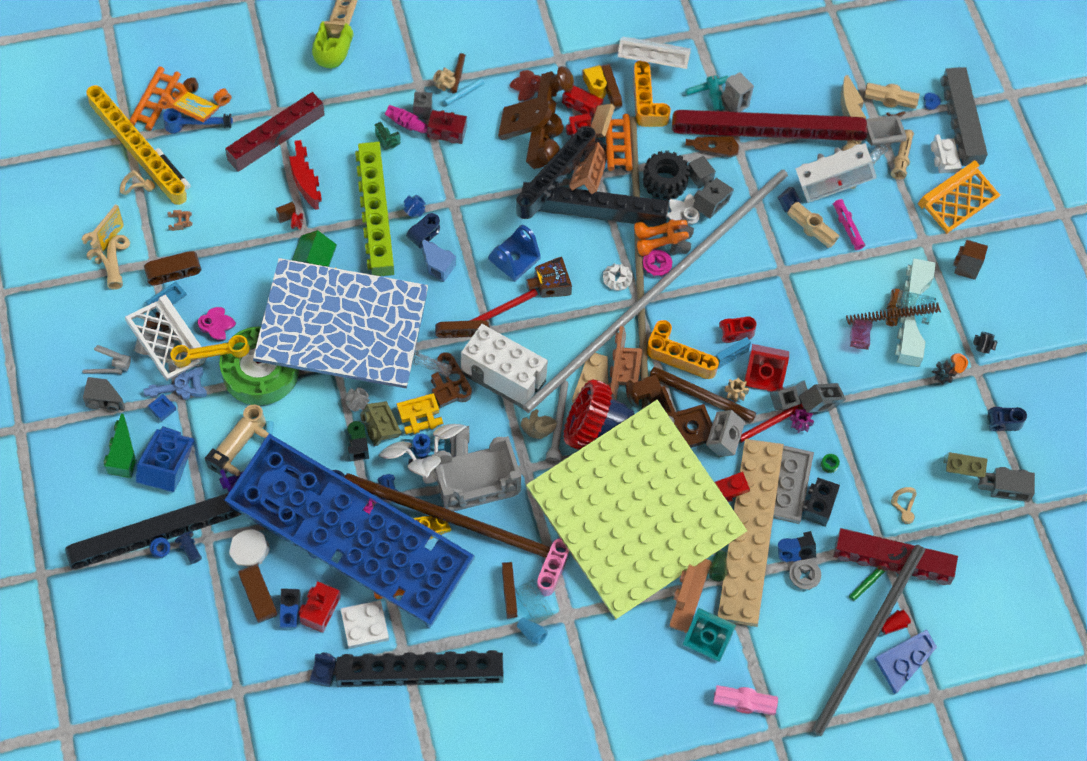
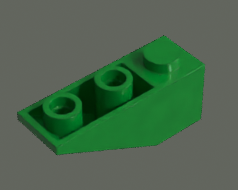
[104,413,136,478]

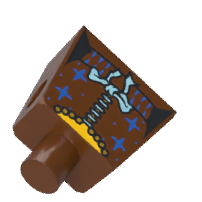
[526,256,572,298]

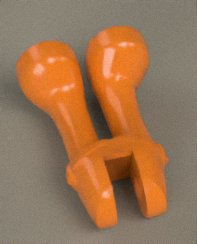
[634,219,689,257]

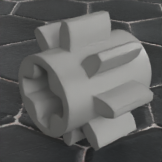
[345,388,370,412]

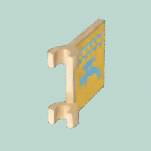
[82,204,124,265]

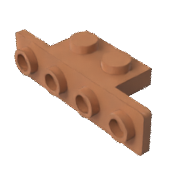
[608,326,642,401]
[669,559,711,633]

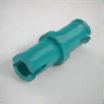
[706,75,725,111]

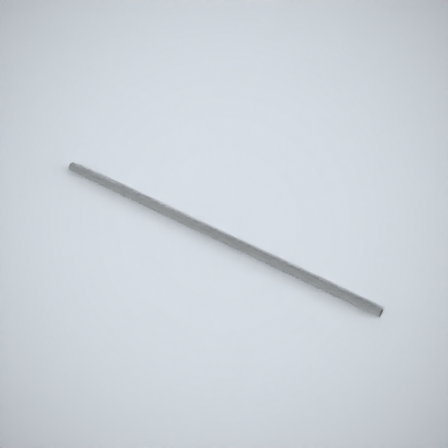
[523,170,788,413]

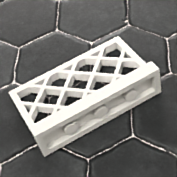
[617,37,691,69]
[125,295,206,381]

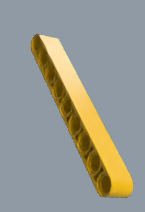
[86,85,187,205]

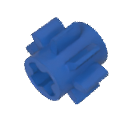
[403,195,426,217]

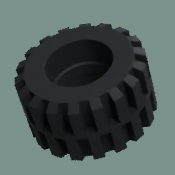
[643,150,690,200]

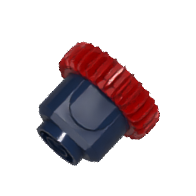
[563,379,634,450]

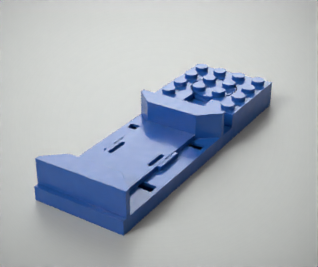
[224,433,475,629]

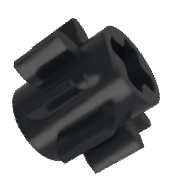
[973,331,998,354]
[932,360,957,385]

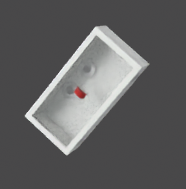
[795,143,877,203]

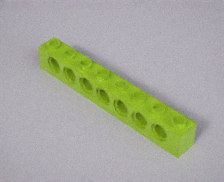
[355,142,394,276]

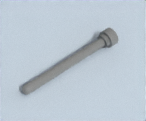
[545,380,568,465]

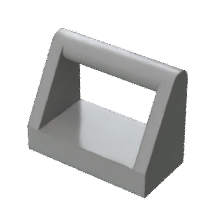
[866,115,907,146]

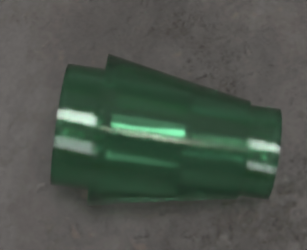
[708,550,728,582]

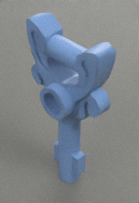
[144,367,207,400]

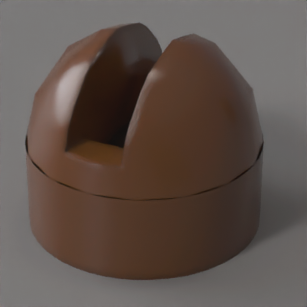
[183,77,199,93]

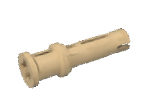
[891,130,914,180]

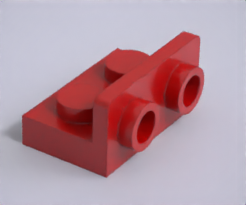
[562,86,603,118]

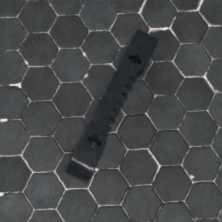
[516,126,596,219]

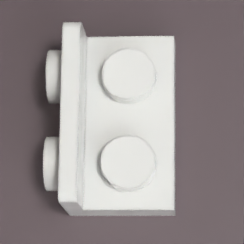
[931,134,962,174]

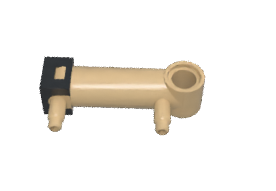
[204,405,269,476]

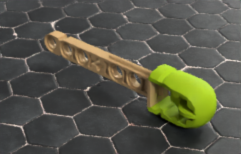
[312,0,358,68]

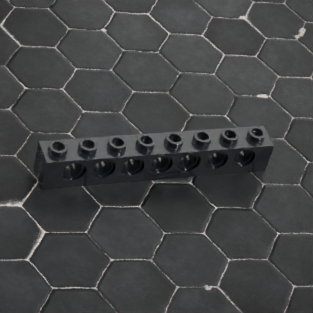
[336,650,503,687]

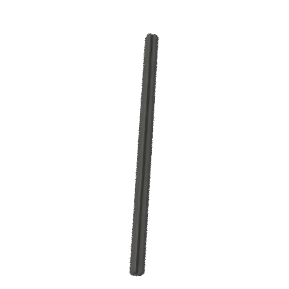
[812,545,925,736]

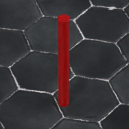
[470,289,538,321]
[739,403,804,443]

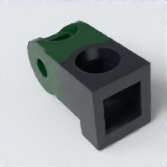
[348,421,369,462]

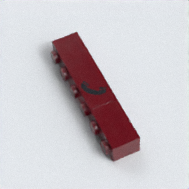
[225,92,325,172]
[833,528,958,585]

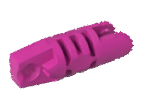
[385,105,428,134]

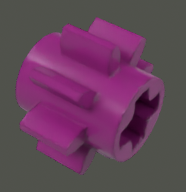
[789,409,814,433]

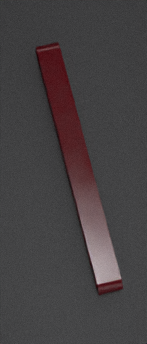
[672,110,867,141]

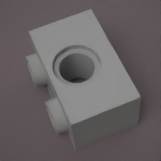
[706,410,745,457]

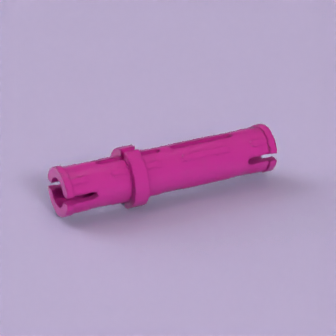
[832,199,865,251]

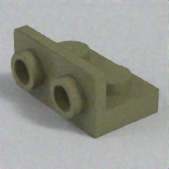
[360,401,401,446]
[943,452,988,478]

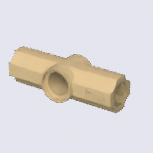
[864,82,920,109]
[787,202,840,248]

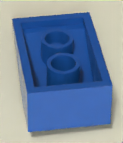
[136,429,194,492]

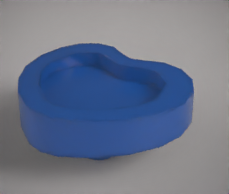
[924,93,941,110]

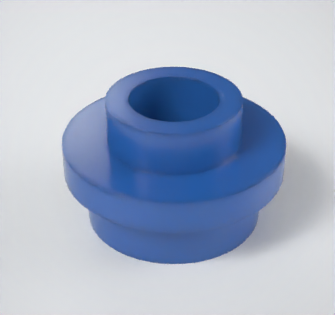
[150,537,170,558]

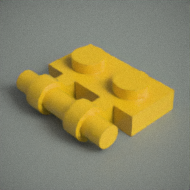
[397,393,443,434]

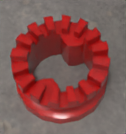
[291,212,303,230]

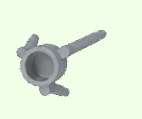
[82,345,131,374]

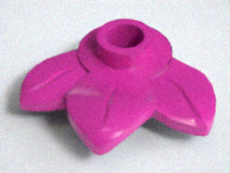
[197,307,236,340]

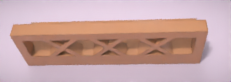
[569,142,607,194]

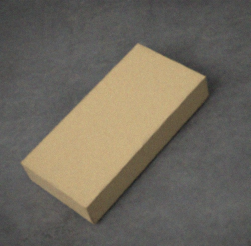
[591,104,615,138]

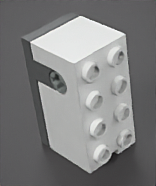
[461,324,548,409]

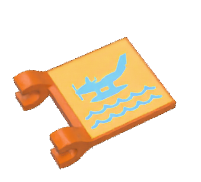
[159,82,219,123]

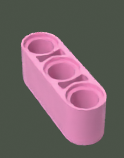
[537,538,570,597]

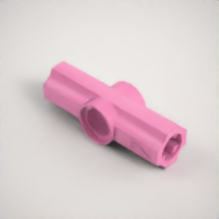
[713,685,778,716]

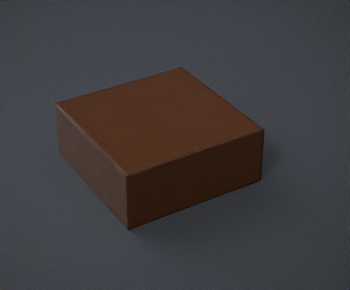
[276,201,296,223]

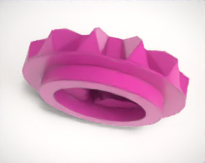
[643,250,672,277]

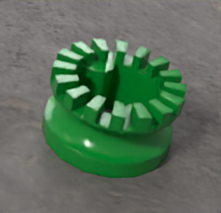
[821,454,840,473]

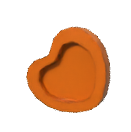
[951,353,968,373]

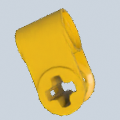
[582,65,607,99]

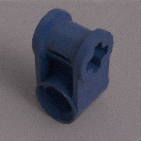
[406,213,440,249]
[988,407,1027,431]

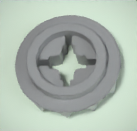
[789,559,821,590]

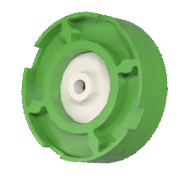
[219,326,299,405]

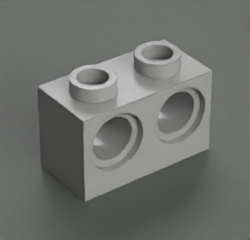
[723,72,754,112]

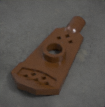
[685,137,739,158]

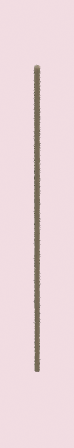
[629,116,649,409]

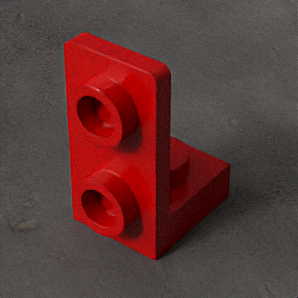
[566,113,591,137]

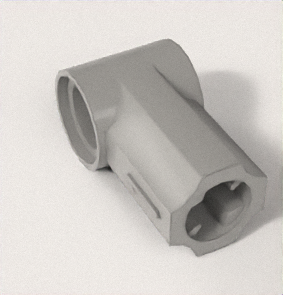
[134,332,175,359]
[450,426,469,457]

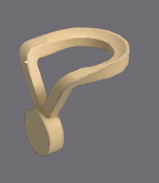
[120,170,155,195]
[891,487,917,524]

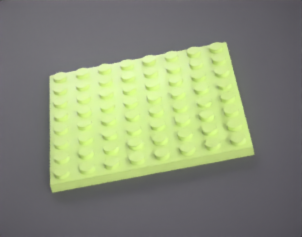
[526,400,747,620]

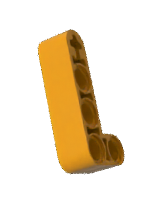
[633,61,671,127]
[647,320,719,379]

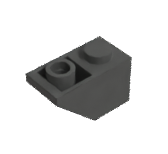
[83,377,125,412]
[770,380,807,410]

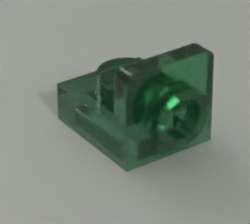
[374,122,401,150]

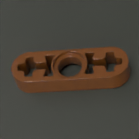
[600,64,622,109]
[435,320,490,338]
[437,352,472,402]
[502,562,517,619]

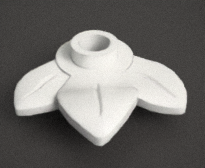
[667,194,700,225]

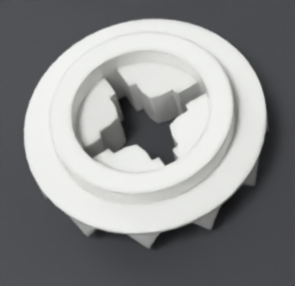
[603,263,632,290]

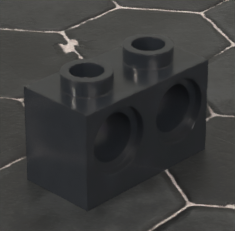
[802,477,840,526]

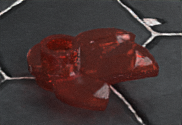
[509,70,541,101]

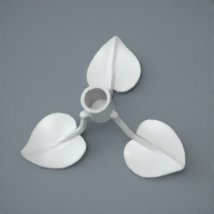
[379,424,467,484]

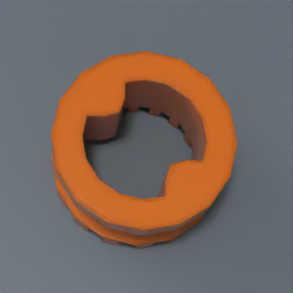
[213,88,232,106]

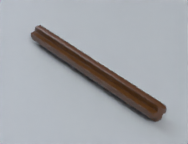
[650,367,756,422]

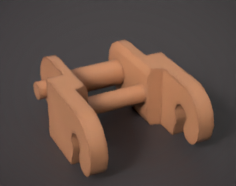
[167,210,193,231]

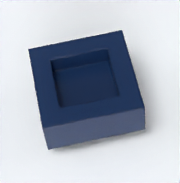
[777,187,801,213]

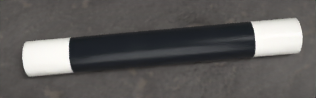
[155,148,191,190]

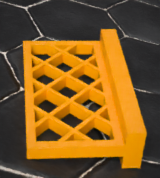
[917,160,1001,234]

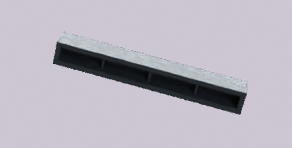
[522,182,669,226]

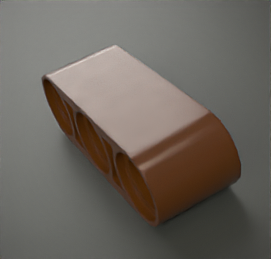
[144,251,201,286]
[238,564,278,623]

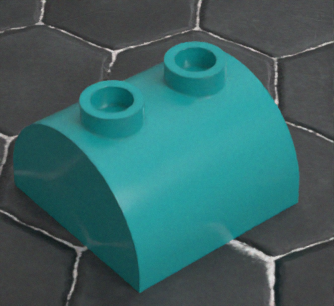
[683,608,736,662]

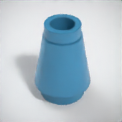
[517,618,548,645]

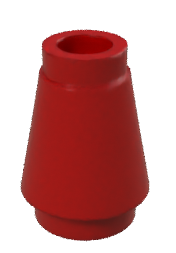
[881,609,911,635]

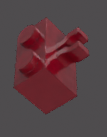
[427,110,467,144]

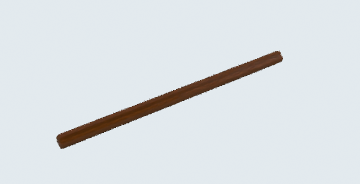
[344,473,551,558]

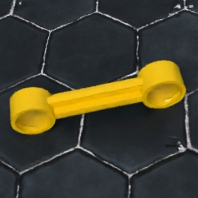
[170,335,250,367]

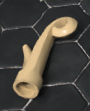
[99,235,130,290]

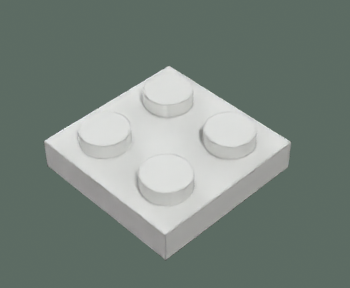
[341,600,389,649]

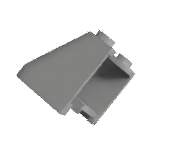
[432,436,521,511]

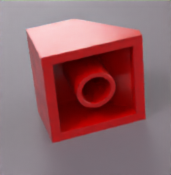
[745,344,789,391]

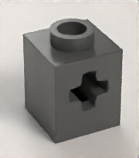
[413,92,432,120]
[688,155,716,189]

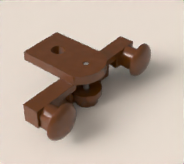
[498,66,574,169]
[626,375,713,448]

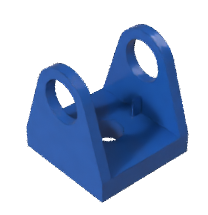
[488,225,541,282]

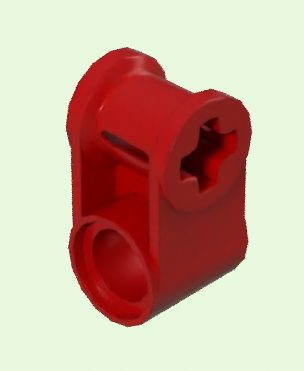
[719,316,756,343]

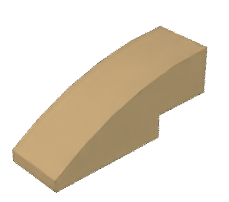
[841,75,866,119]

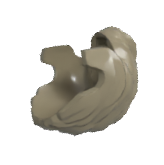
[520,409,557,439]

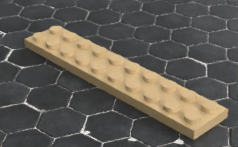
[718,439,784,627]

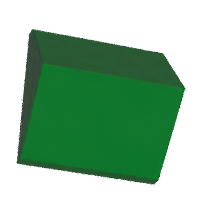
[292,230,337,267]

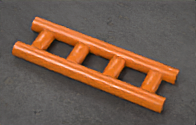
[129,66,181,131]
[606,114,633,171]

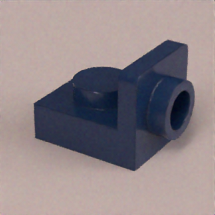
[310,652,336,687]

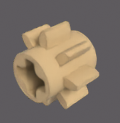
[433,68,455,91]
[724,378,749,403]

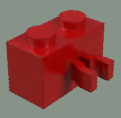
[298,581,341,633]

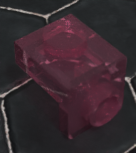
[850,319,873,350]

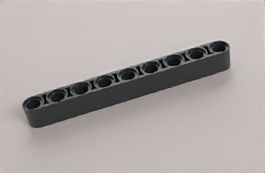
[65,492,242,569]

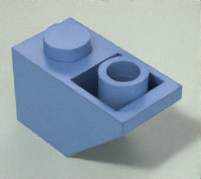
[422,240,456,282]

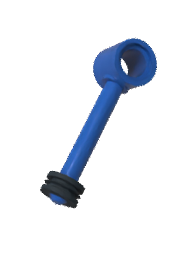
[163,108,233,134]

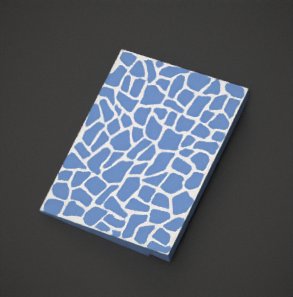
[253,258,428,389]

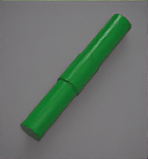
[849,569,885,601]

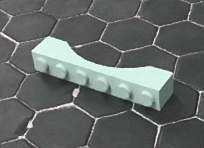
[895,259,935,367]

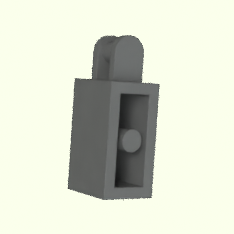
[977,467,1035,502]

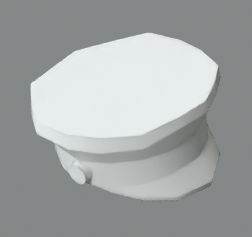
[229,529,270,567]

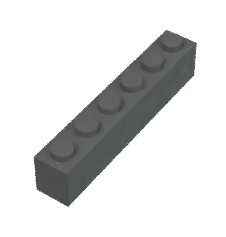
[940,67,988,166]

